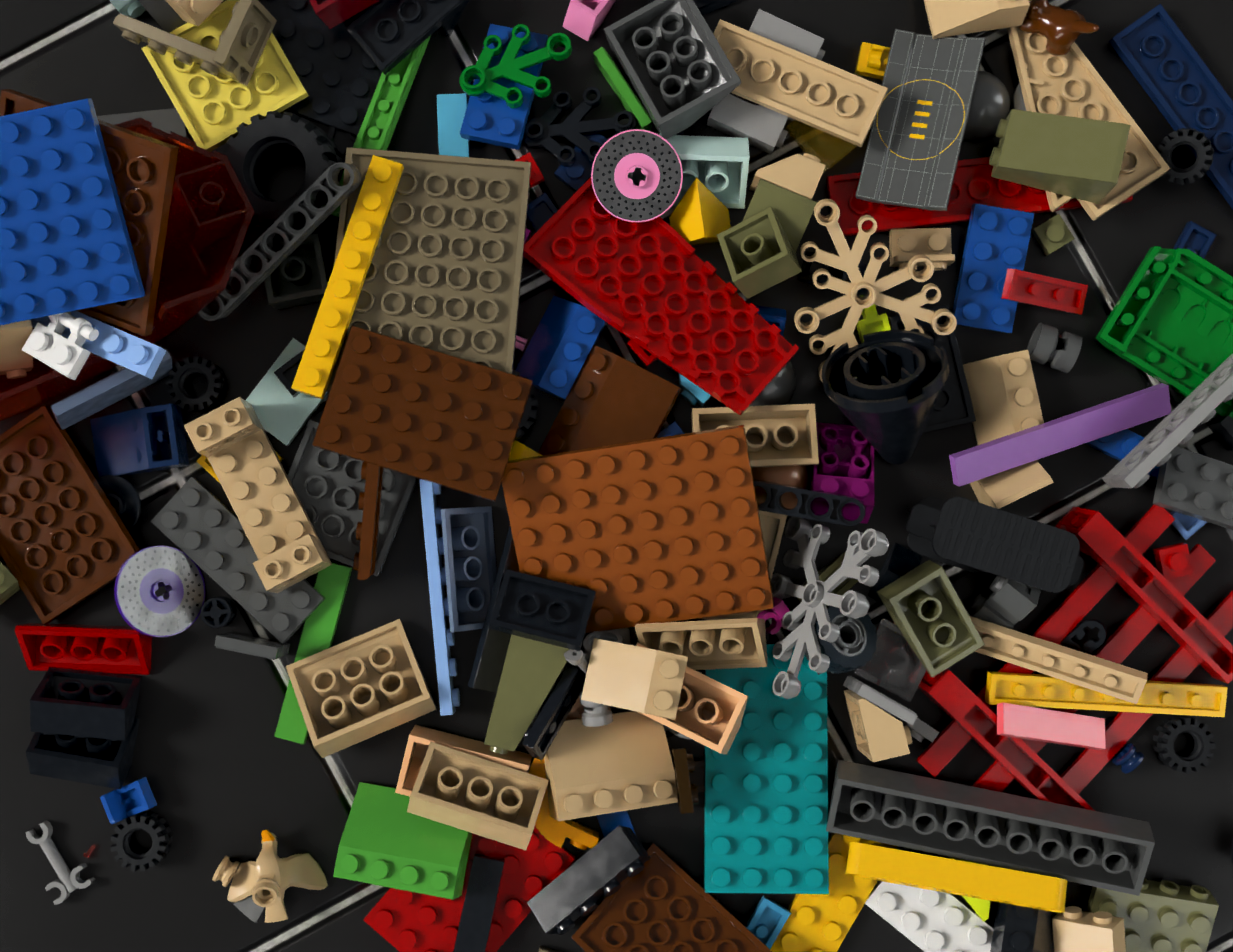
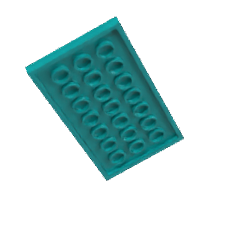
[704,644,829,894]

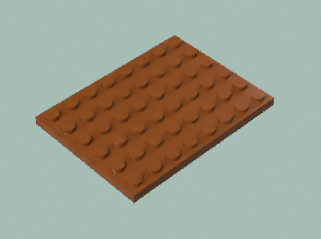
[502,425,774,633]

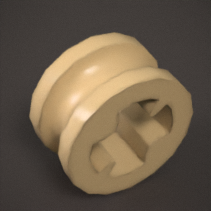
[212,855,240,887]

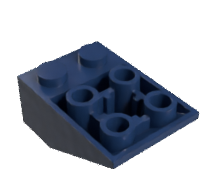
[90,404,189,478]

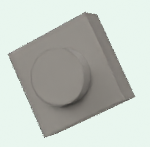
[901,718,939,743]

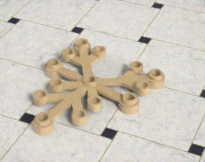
[794,199,957,383]

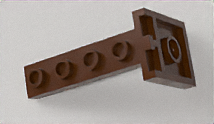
[353,462,384,580]

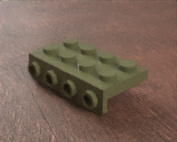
[1086,878,1219,952]

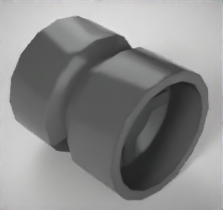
[1027,322,1082,373]

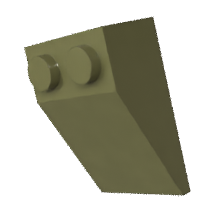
[877,560,985,678]

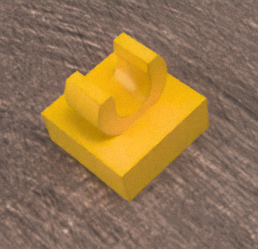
[855,42,890,80]

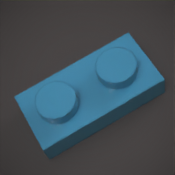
[745,895,791,949]

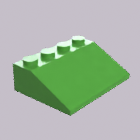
[333,782,472,900]

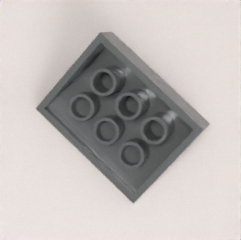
[604,0,741,139]

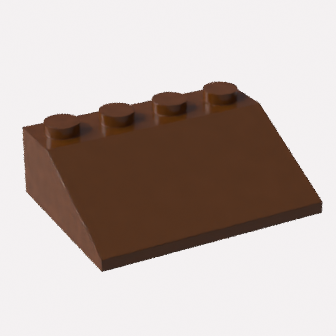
[538,345,681,455]

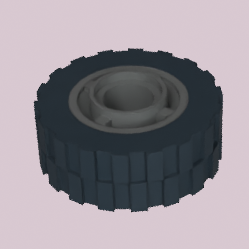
[814,606,878,674]

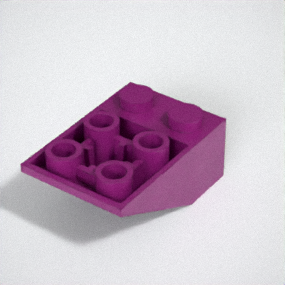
[809,422,874,524]

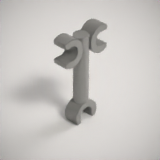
[26,820,95,905]

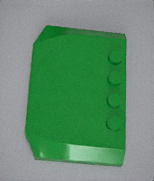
[1096,246,1233,419]

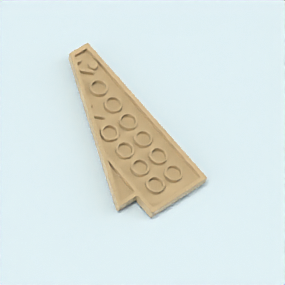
[1007,0,1171,221]

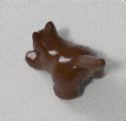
[1018,0,1099,56]

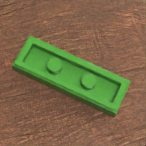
[593,47,652,131]

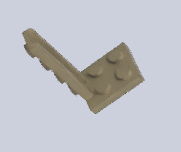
[113,0,277,86]

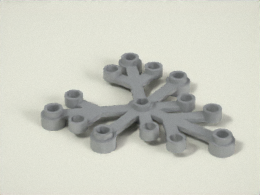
[771,516,889,699]

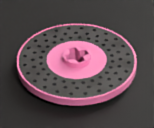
[591,129,683,222]

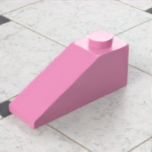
[562,0,616,42]

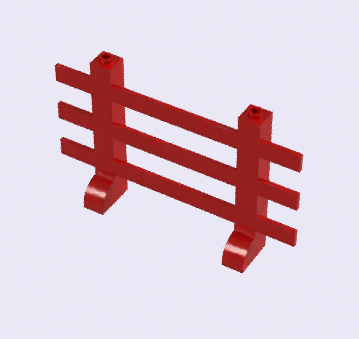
[911,505,1233,811]

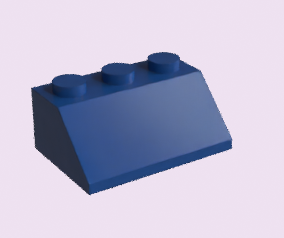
[516,296,607,402]

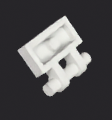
[22,312,99,380]

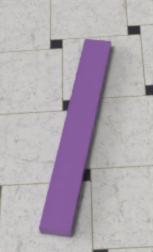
[949,383,1171,487]

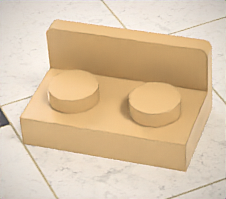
[889,228,955,271]

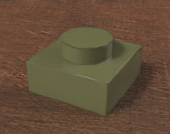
[1031,214,1075,256]

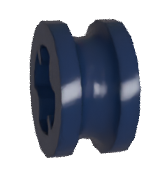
[1112,743,1144,774]

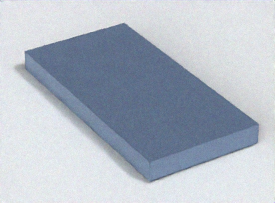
[51,348,173,430]

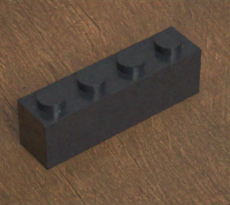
[527,825,651,935]

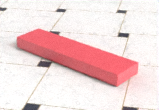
[997,702,1106,750]

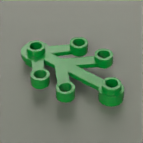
[459,24,572,108]

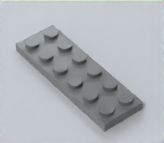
[1102,354,1233,488]

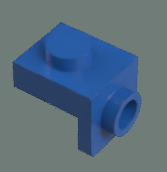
[100,777,157,824]

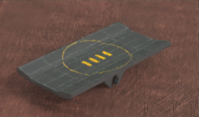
[855,29,986,211]

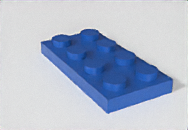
[460,24,548,150]
[952,203,1034,333]

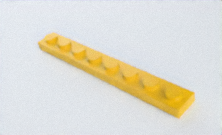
[291,155,404,399]
[985,671,1228,717]

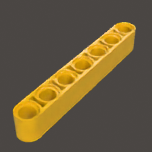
[845,842,1068,913]

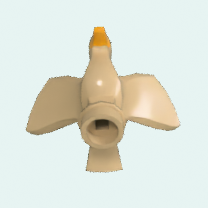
[227,830,328,923]

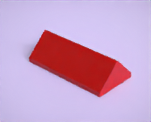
[15,623,152,675]

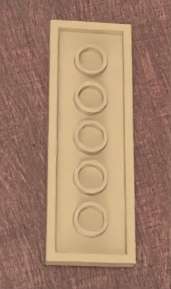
[713,19,888,147]

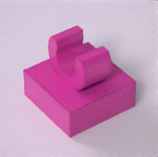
[757,597,790,635]

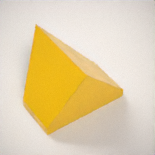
[669,177,731,245]

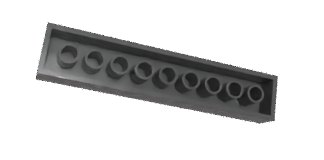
[826,759,1155,896]

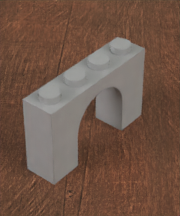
[707,9,826,154]

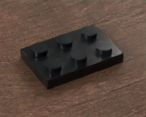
[489,569,596,651]

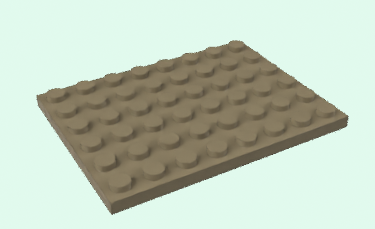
[326,147,531,392]

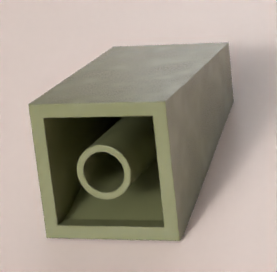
[989,109,1131,204]
[484,634,570,754]

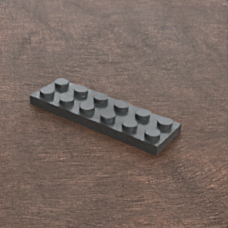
[151,477,325,644]

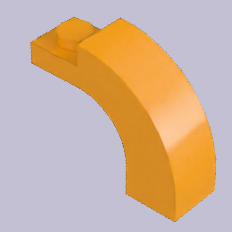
[528,758,599,850]

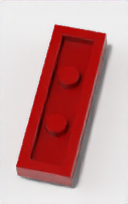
[1001,268,1088,315]

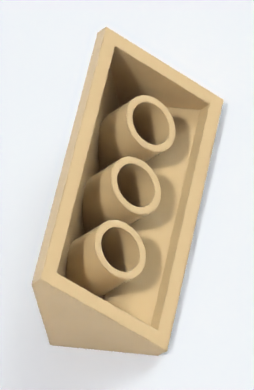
[635,618,767,670]

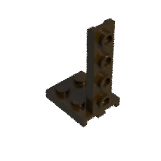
[671,747,705,814]

